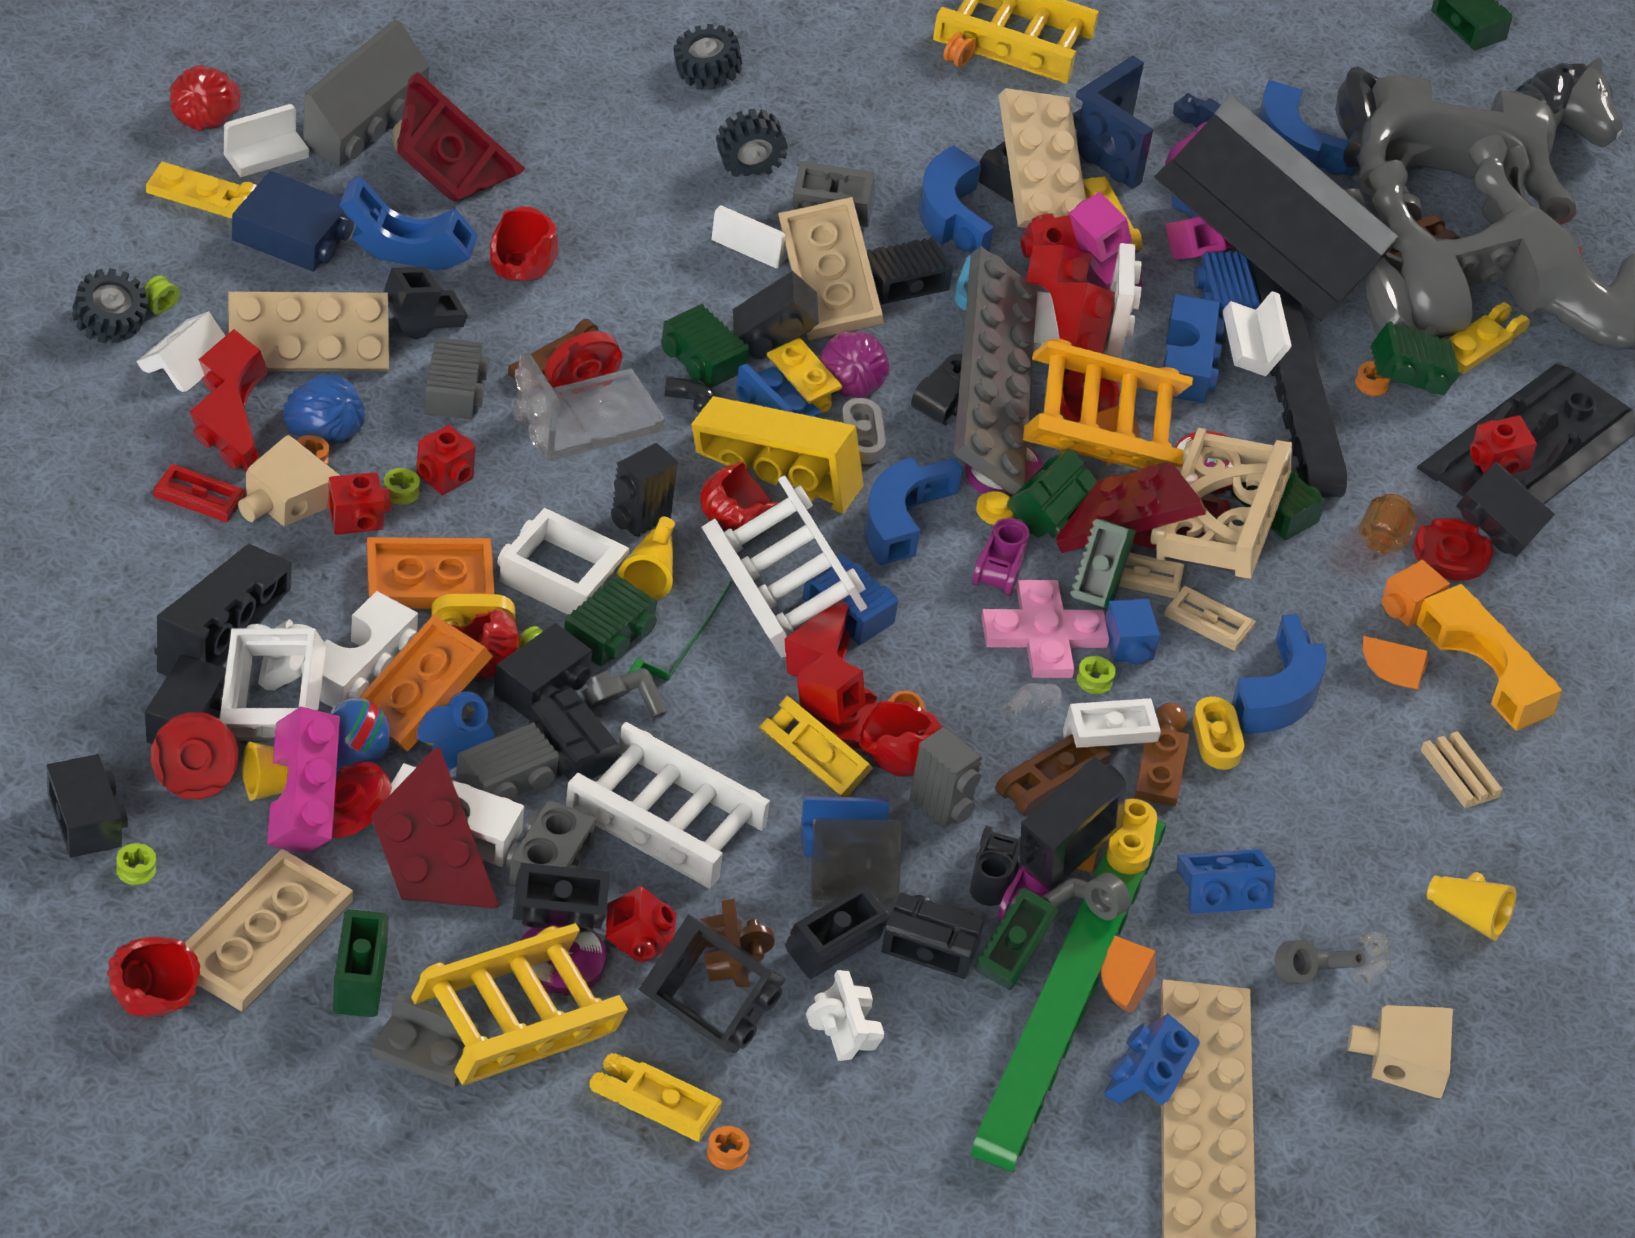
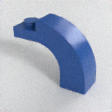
[1258,80,1355,176]
[919,145,994,253]
[339,176,478,270]
[864,457,962,566]
[1232,614,1326,734]

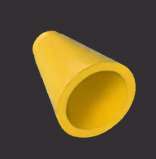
[618,517,675,601]
[242,742,288,801]
[1427,872,1516,941]

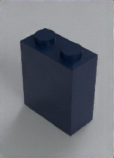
[232,171,354,272]

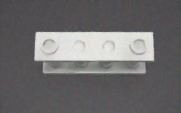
[702,475,868,658]
[566,722,770,889]

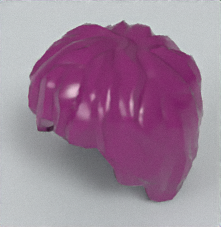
[819,331,890,398]

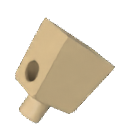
[238,435,340,527]
[1347,1005,1453,1099]

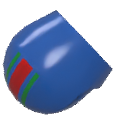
[328,698,390,771]

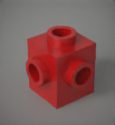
[1020,213,1078,259]
[1470,415,1537,475]
[416,424,476,496]
[327,472,391,535]
[606,886,676,962]

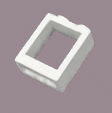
[497,508,629,614]
[220,624,326,741]

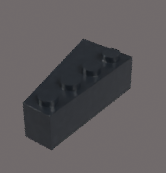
[154,543,292,676]

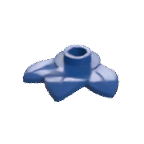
[417,691,495,771]

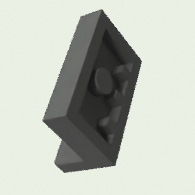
[371,993,480,1088]

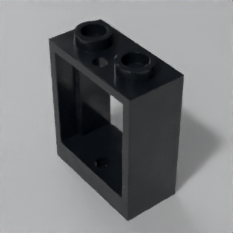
[1019,756,1127,891]
[638,914,786,1054]

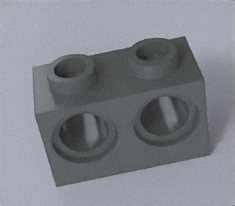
[793,161,875,227]
[506,800,596,886]

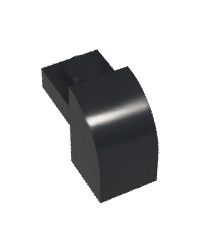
[384,267,468,340]

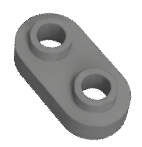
[841,398,886,464]

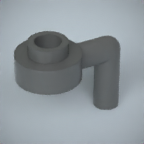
[582,668,667,718]
[1041,873,1130,920]
[1275,940,1365,984]

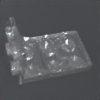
[512,352,665,462]

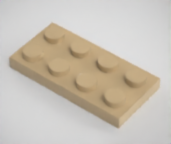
[998,88,1086,228]
[778,197,884,340]
[228,292,389,372]
[185,849,353,1012]

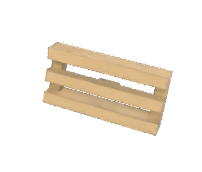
[1119,552,1184,598]
[1164,586,1256,651]
[1421,731,1502,809]

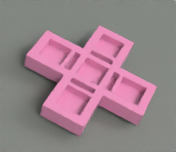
[981,580,1109,678]

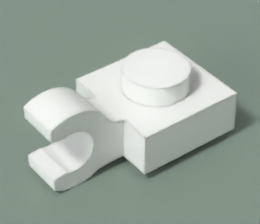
[258,619,305,691]

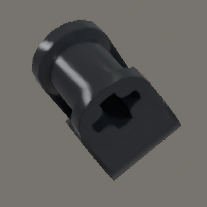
[911,354,962,426]
[970,825,1021,906]

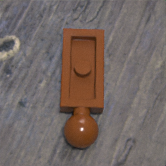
[1134,702,1189,806]

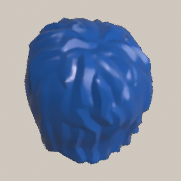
[283,374,365,443]

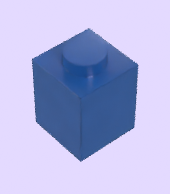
[1105,599,1160,664]

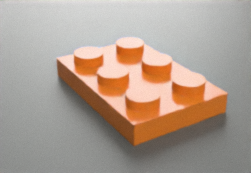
[366,537,495,609]
[359,614,493,752]

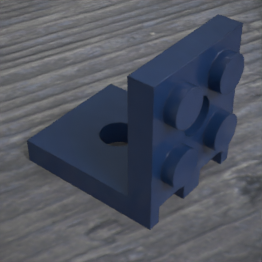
[1073,56,1153,189]

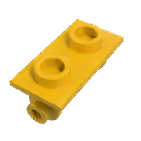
[767,337,842,413]

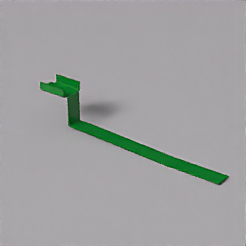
[627,578,733,692]

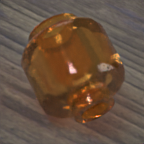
[1359,494,1417,554]

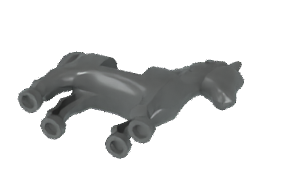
[1345,134,1635,350]

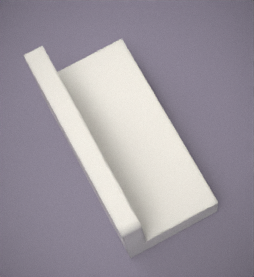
[224,104,309,177]
[711,205,788,269]
[1222,291,1291,376]
[136,311,225,392]
[1062,698,1161,748]

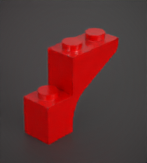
[1026,245,1115,354]
[189,329,269,472]
[784,601,866,725]

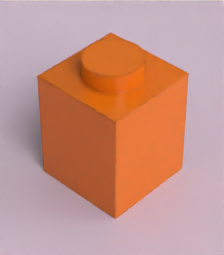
[1381,560,1450,628]

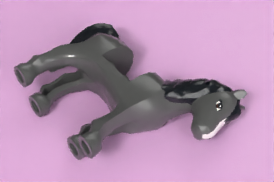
[1335,58,1623,225]

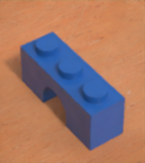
[1163,294,1224,403]

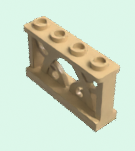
[1151,428,1292,579]

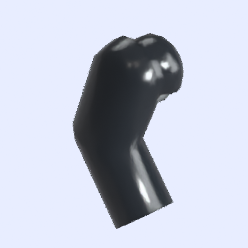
[664,377,717,412]

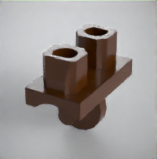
[700,899,775,987]

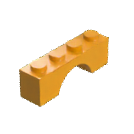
[1416,584,1562,731]

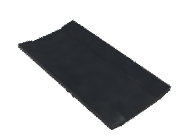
[1154,94,1399,322]
[1417,364,1635,504]

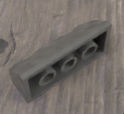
[303,19,429,167]

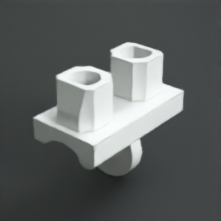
[806,970,884,1061]

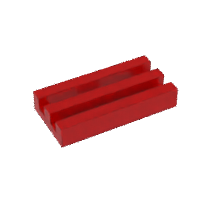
[153,464,246,523]

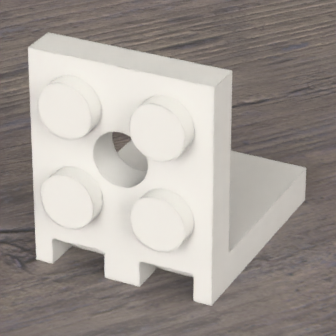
[1033,243,1141,359]

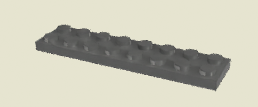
[954,246,1037,496]

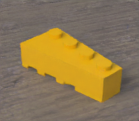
[691,396,864,514]

